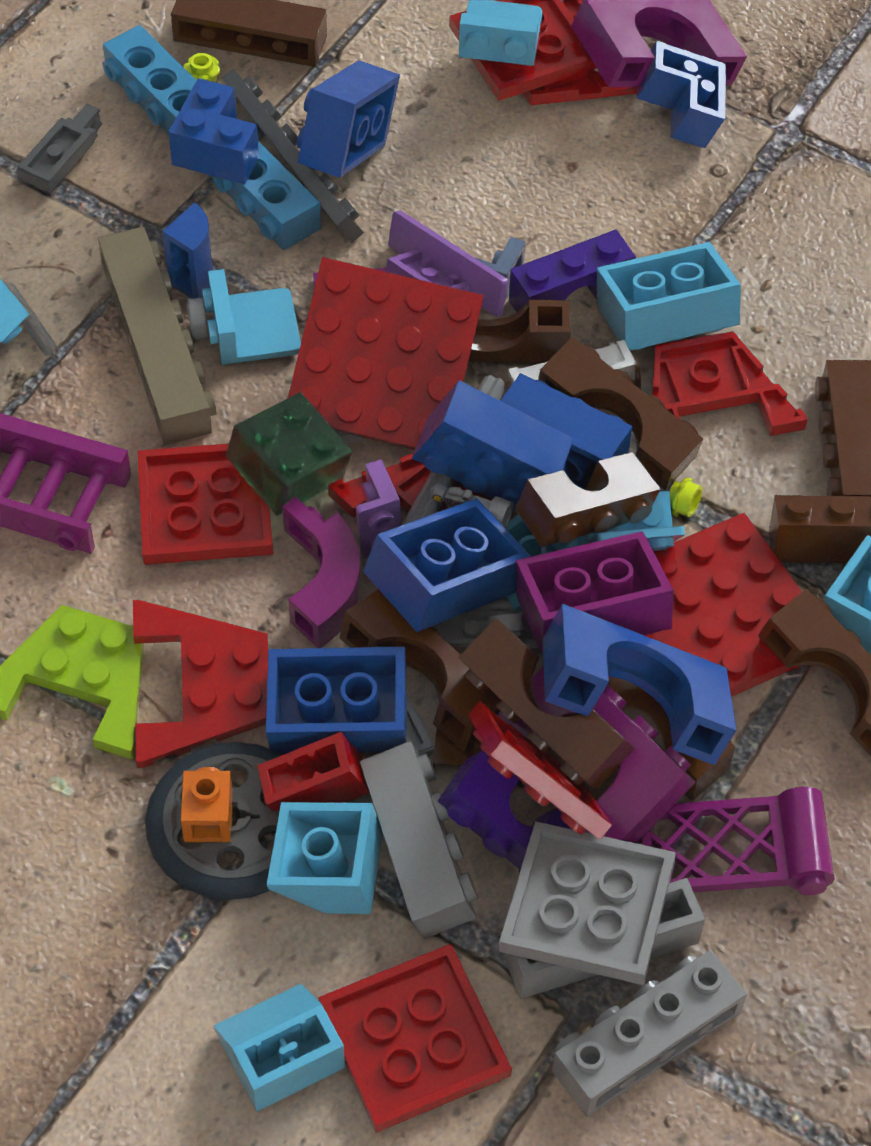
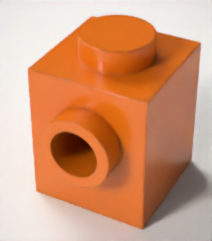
[181,767,233,842]

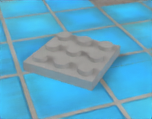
[499,821,676,985]

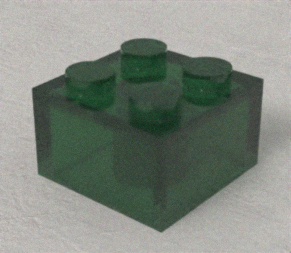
[226,392,353,516]

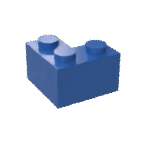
[637,41,726,148]
[168,78,259,184]

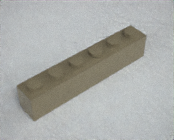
[97,226,217,445]

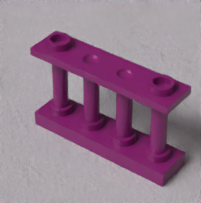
[0,413,131,554]

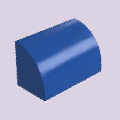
[162,203,213,299]

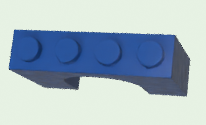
[542,604,737,765]

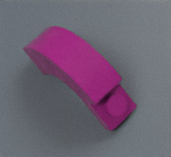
[282,497,360,648]

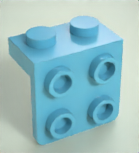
[458,0,542,66]
[202,269,301,365]

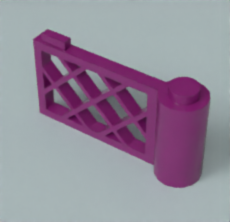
[641,787,835,895]

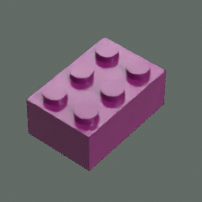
[516,531,673,656]

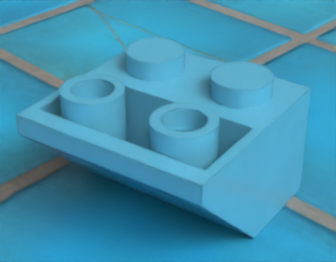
[213,984,345,1112]

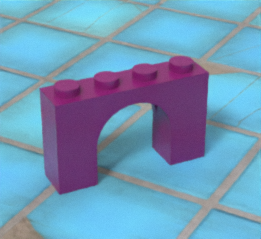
[571,0,747,87]
[498,666,696,844]

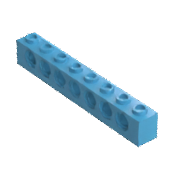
[102,25,321,250]

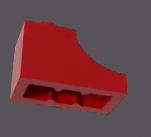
[257,732,370,812]

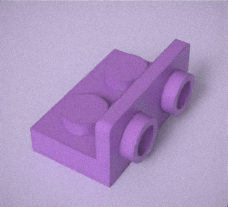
[356,459,402,559]

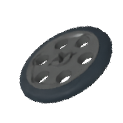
[145,742,282,900]

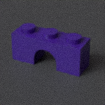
[509,229,636,312]
[437,750,572,874]

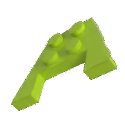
[0,605,144,760]

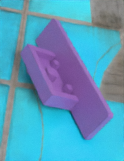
[385,210,508,317]

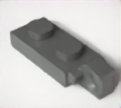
[17,104,102,193]

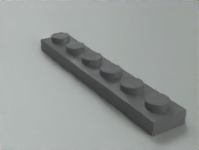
[222,68,364,242]

